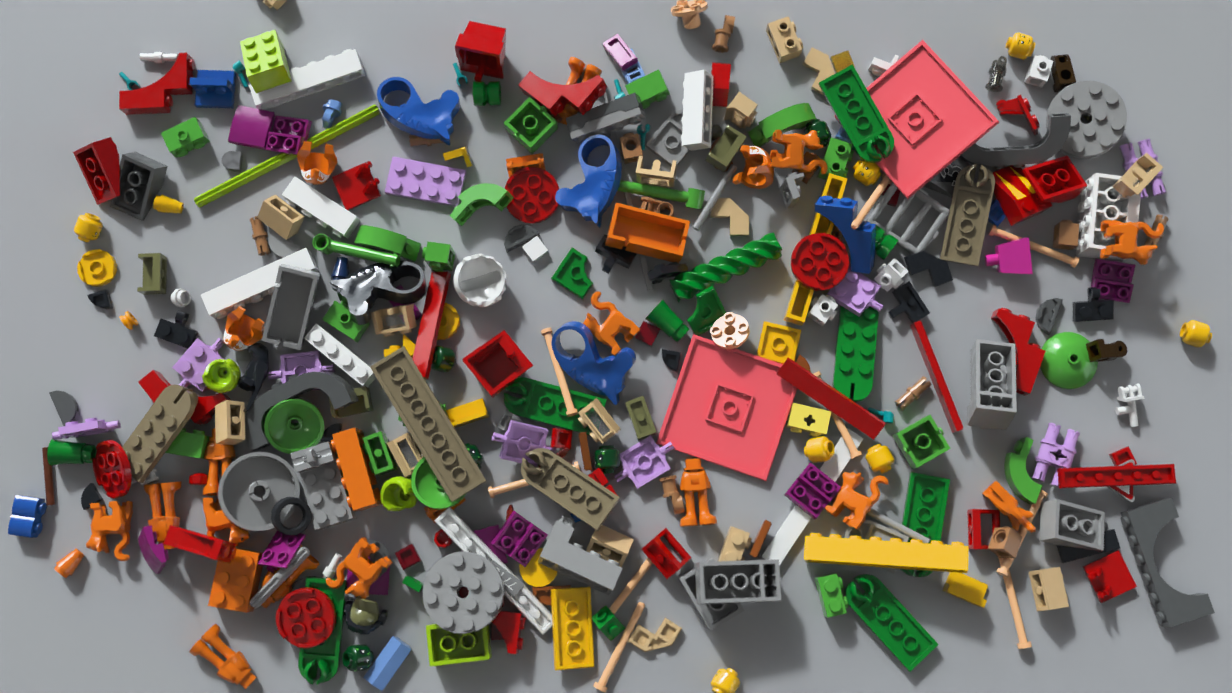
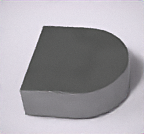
[222,151,243,171]

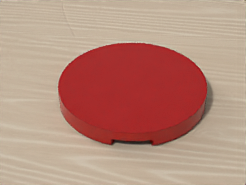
[505,167,559,224]
[791,233,850,291]
[93,440,132,499]
[276,587,336,648]

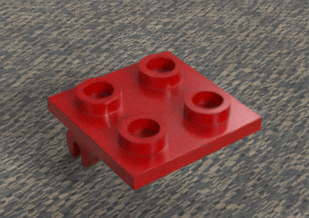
[996,94,1040,136]
[332,161,381,210]
[1082,550,1137,603]

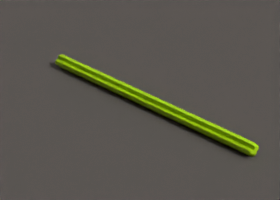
[194,104,380,207]

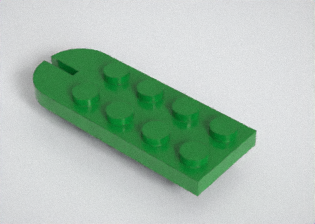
[819,64,894,163]
[832,305,879,403]
[504,377,607,435]
[900,472,950,577]
[845,574,939,672]
[298,577,347,685]

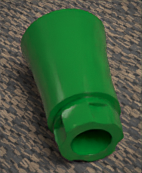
[645,300,689,342]
[47,439,96,466]

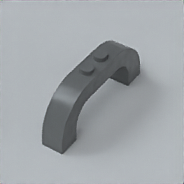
[961,113,1071,169]
[245,372,359,451]

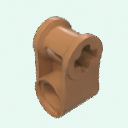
[640,197,674,217]

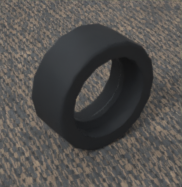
[271,497,312,535]

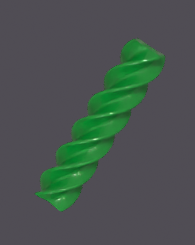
[669,233,782,303]

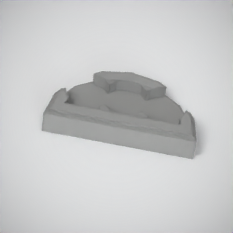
[268,230,302,258]

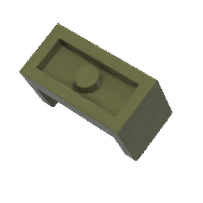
[705,125,747,172]
[137,253,167,295]
[328,386,374,419]
[625,396,657,440]

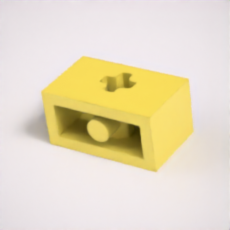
[786,403,831,437]

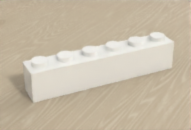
[249,49,366,110]
[201,248,319,319]

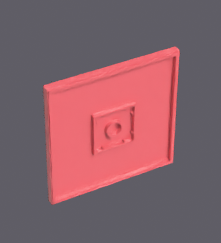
[834,40,999,199]
[656,334,797,481]

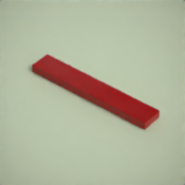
[412,271,451,380]
[910,321,964,433]
[777,358,886,440]
[1057,464,1176,488]

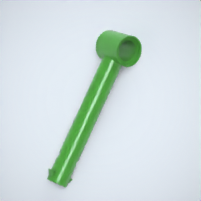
[617,180,705,210]
[312,234,400,267]

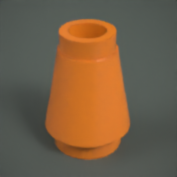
[54,548,85,578]

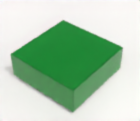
[402,575,424,592]

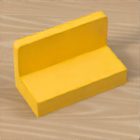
[446,398,489,428]
[942,572,988,608]

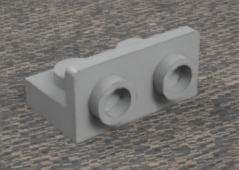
[779,172,805,209]

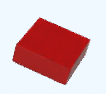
[551,428,573,450]
[1109,446,1137,466]

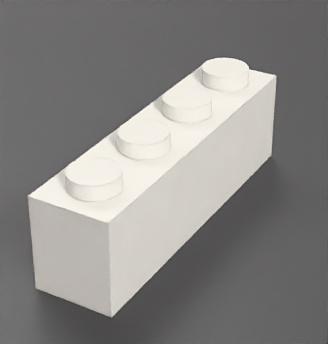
[681,70,714,151]
[282,177,360,239]
[304,323,376,387]

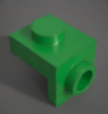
[591,605,625,641]

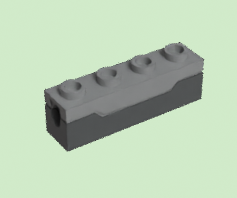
[566,93,646,144]

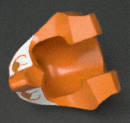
[297,141,337,185]
[733,145,774,189]
[223,306,265,351]

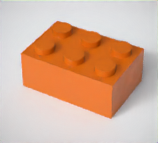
[208,548,263,613]

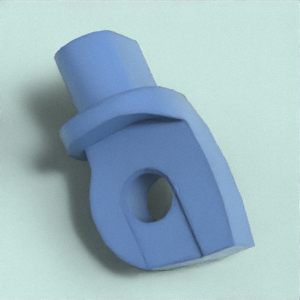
[322,99,342,129]

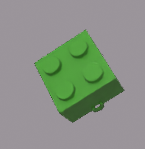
[504,97,558,154]
[892,415,951,469]

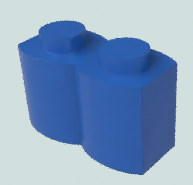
[8,495,47,538]

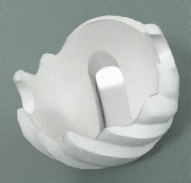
[453,254,507,307]

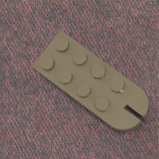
[940,164,995,267]
[122,385,198,483]
[521,448,620,531]

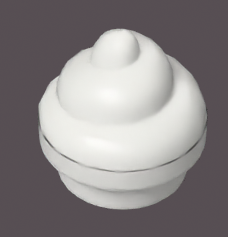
[170,288,191,307]

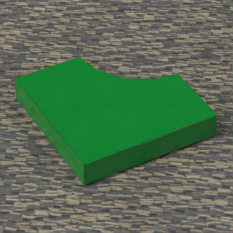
[551,248,593,300]
[687,286,726,336]

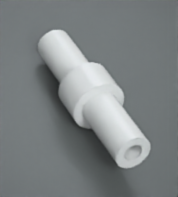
[140,52,178,63]
[322,553,342,579]

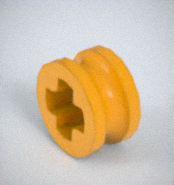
[119,311,139,330]

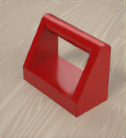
[967,509,1000,549]
[642,528,691,579]

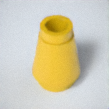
[153,194,184,214]

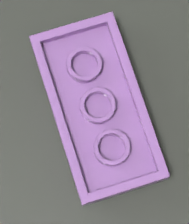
[385,156,466,207]

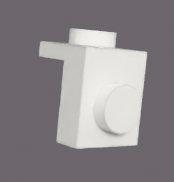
[868,55,899,77]

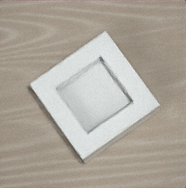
[522,236,549,263]

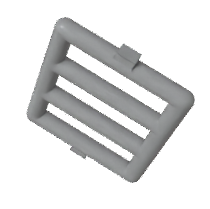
[867,182,950,254]

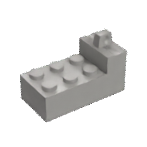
[967,339,1017,430]
[290,442,357,530]
[537,515,623,595]
[695,559,781,604]

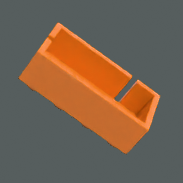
[605,203,690,264]
[331,427,383,511]

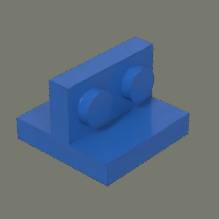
[189,70,236,109]

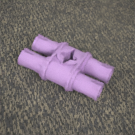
[1120,139,1166,200]
[1032,423,1080,488]

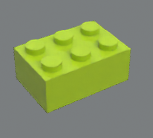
[240,30,292,93]
[426,624,492,667]

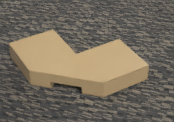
[803,47,835,96]
[711,198,749,236]
[628,618,682,652]

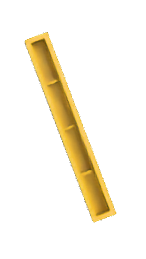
[783,173,847,326]
[804,533,968,573]

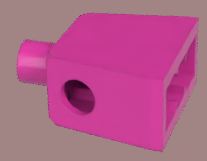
[985,237,1033,274]

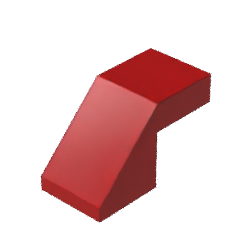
[711,62,731,107]

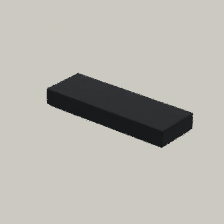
[1056,529,1120,563]

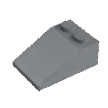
[1039,499,1105,551]

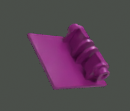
[257,531,306,572]

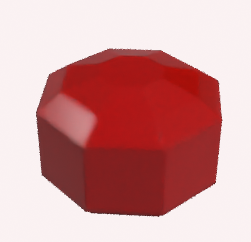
[189,473,208,485]
[434,529,453,548]

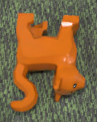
[770,130,828,174]
[1100,220,1164,265]
[583,291,640,356]
[825,472,889,530]
[982,481,1036,533]
[203,497,250,546]
[86,501,133,562]
[326,537,393,599]

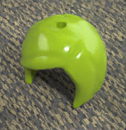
[202,359,241,393]
[380,476,418,511]

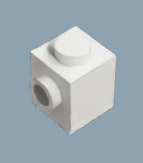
[1024,55,1053,88]

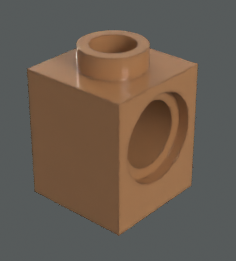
[620,133,643,164]
[1052,220,1079,250]
[988,526,1022,558]

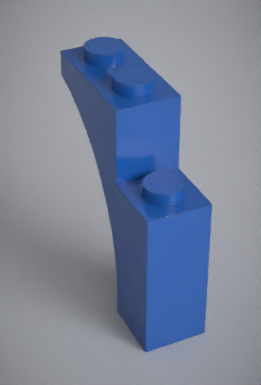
[815,196,876,274]

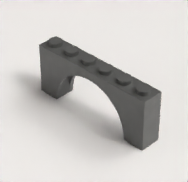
[1120,498,1215,627]

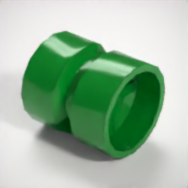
[473,81,501,106]
[875,225,898,260]

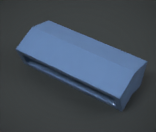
[363,636,411,691]

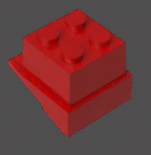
[455,21,506,82]
[462,330,533,398]

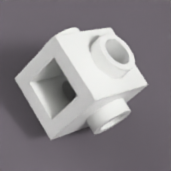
[874,258,908,292]
[807,294,838,326]

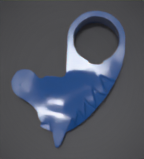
[377,77,460,146]
[555,134,622,228]
[551,321,636,405]

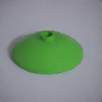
[1040,332,1098,389]
[264,399,324,454]
[411,457,467,509]

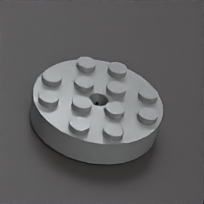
[1046,81,1127,159]
[218,452,300,532]
[423,551,505,633]

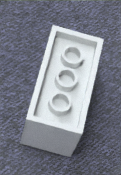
[1074,173,1141,262]

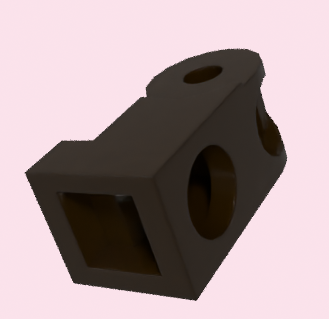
[1050,54,1076,92]
[1086,339,1127,362]

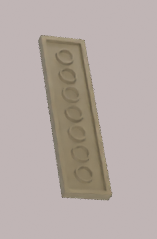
[370,346,487,502]

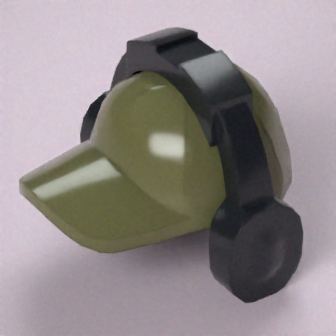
[344,597,388,635]

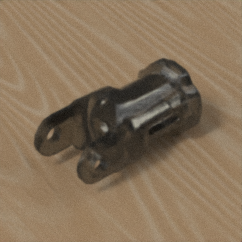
[985,56,1007,92]

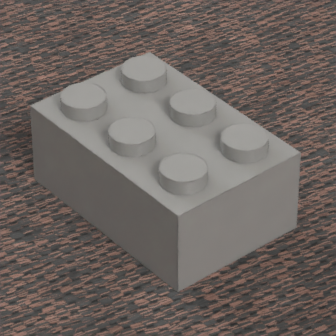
[679,558,744,631]

